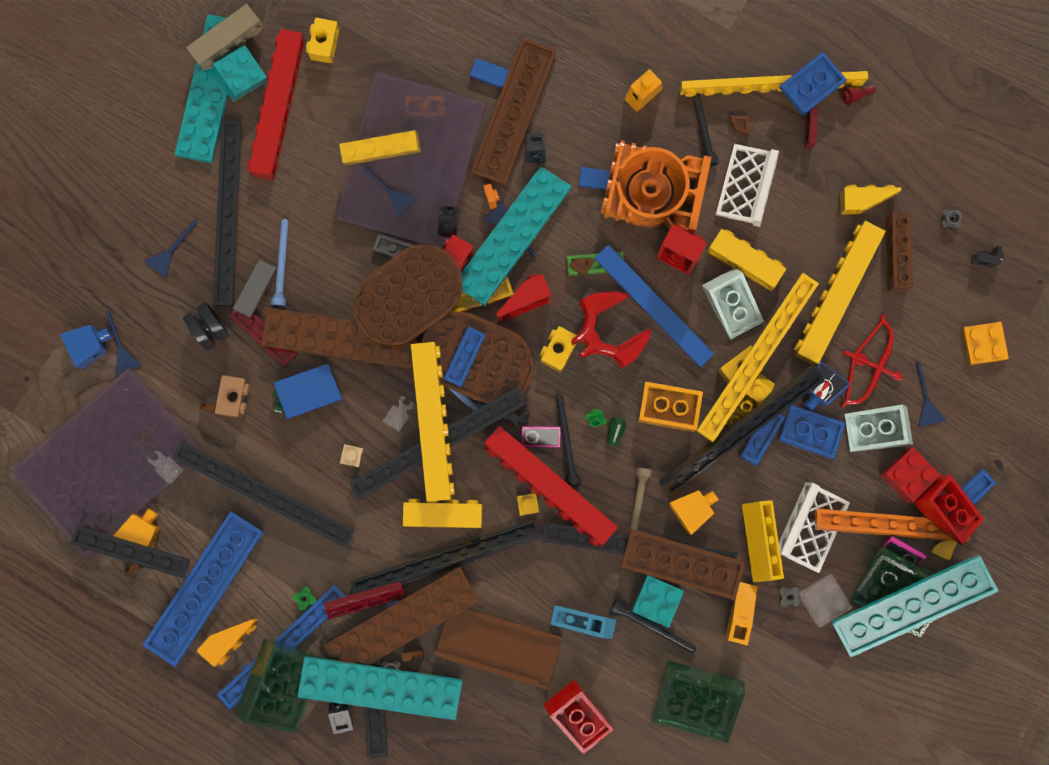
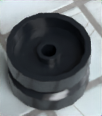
[183,301,230,351]

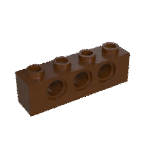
[886,212,913,292]

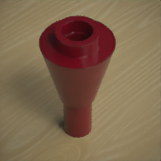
[841,85,876,105]

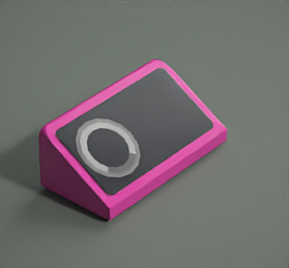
[522,426,561,447]
[880,536,926,568]

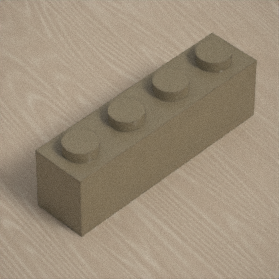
[186,4,263,71]

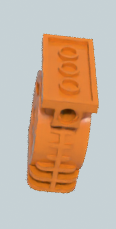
[601,140,712,235]

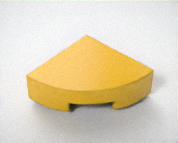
[930,541,957,560]

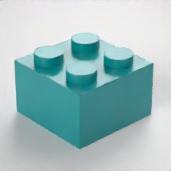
[212,45,267,102]
[630,575,684,628]

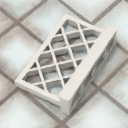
[716,144,779,227]
[779,482,850,573]

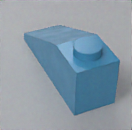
[550,605,616,639]

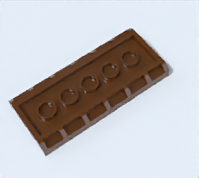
[434,609,563,690]

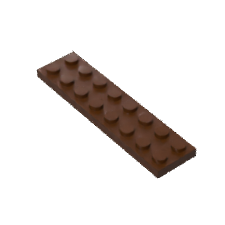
[470,37,557,187]
[261,308,419,370]
[324,566,480,665]

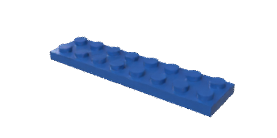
[142,511,264,667]

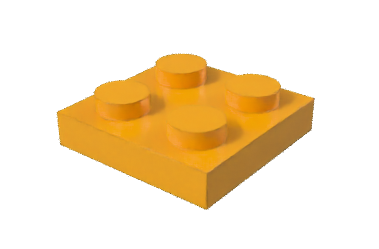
[962,322,1009,365]

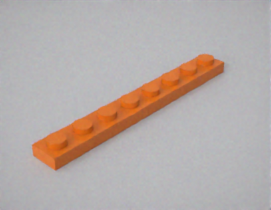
[815,509,970,542]

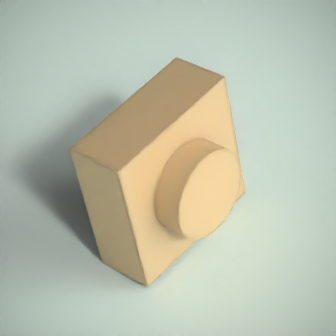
[340,444,364,468]

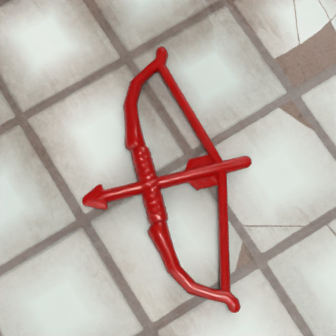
[841,314,903,408]

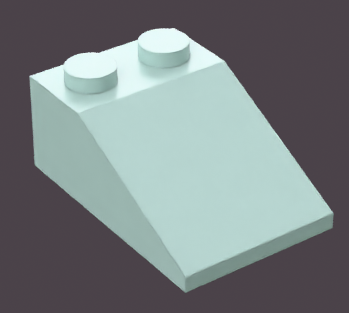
[702,268,764,339]
[845,404,913,452]

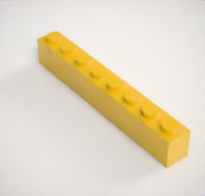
[794,221,886,366]
[411,342,455,502]

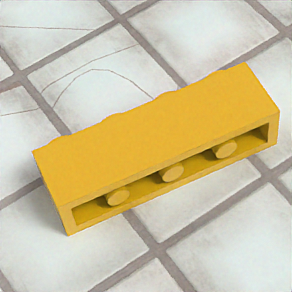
[339,130,421,165]
[707,229,786,291]
[403,499,482,528]
[742,500,784,582]

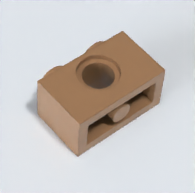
[215,375,250,419]

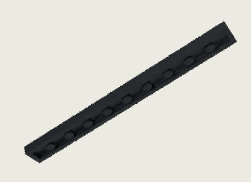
[213,121,242,307]
[658,364,824,497]
[349,387,527,500]
[172,441,355,548]
[351,519,542,594]
[542,522,738,559]

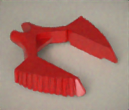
[571,291,651,369]

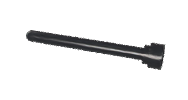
[693,93,719,167]
[556,395,581,487]
[609,599,696,653]

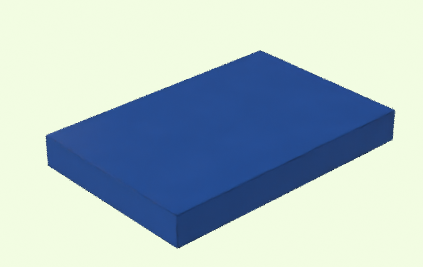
[779,52,847,116]
[273,364,342,420]
[778,405,845,460]

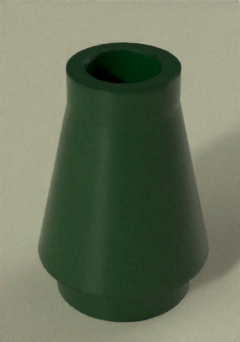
[607,417,627,446]

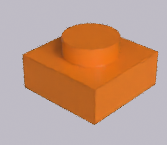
[484,184,499,209]

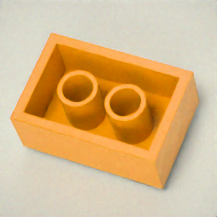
[637,382,703,432]

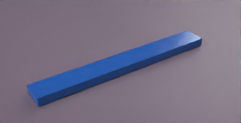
[594,245,714,368]
[217,585,346,710]

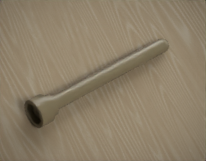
[629,467,652,534]

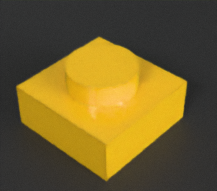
[517,494,539,516]

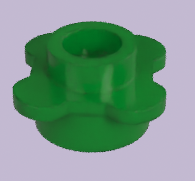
[585,409,607,427]
[293,587,316,611]

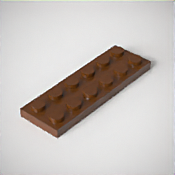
[621,529,745,600]

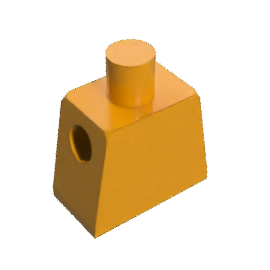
[624,69,663,112]
[669,490,719,535]
[113,508,160,548]

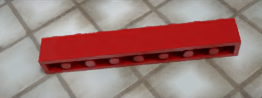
[247,29,305,180]
[484,426,618,548]

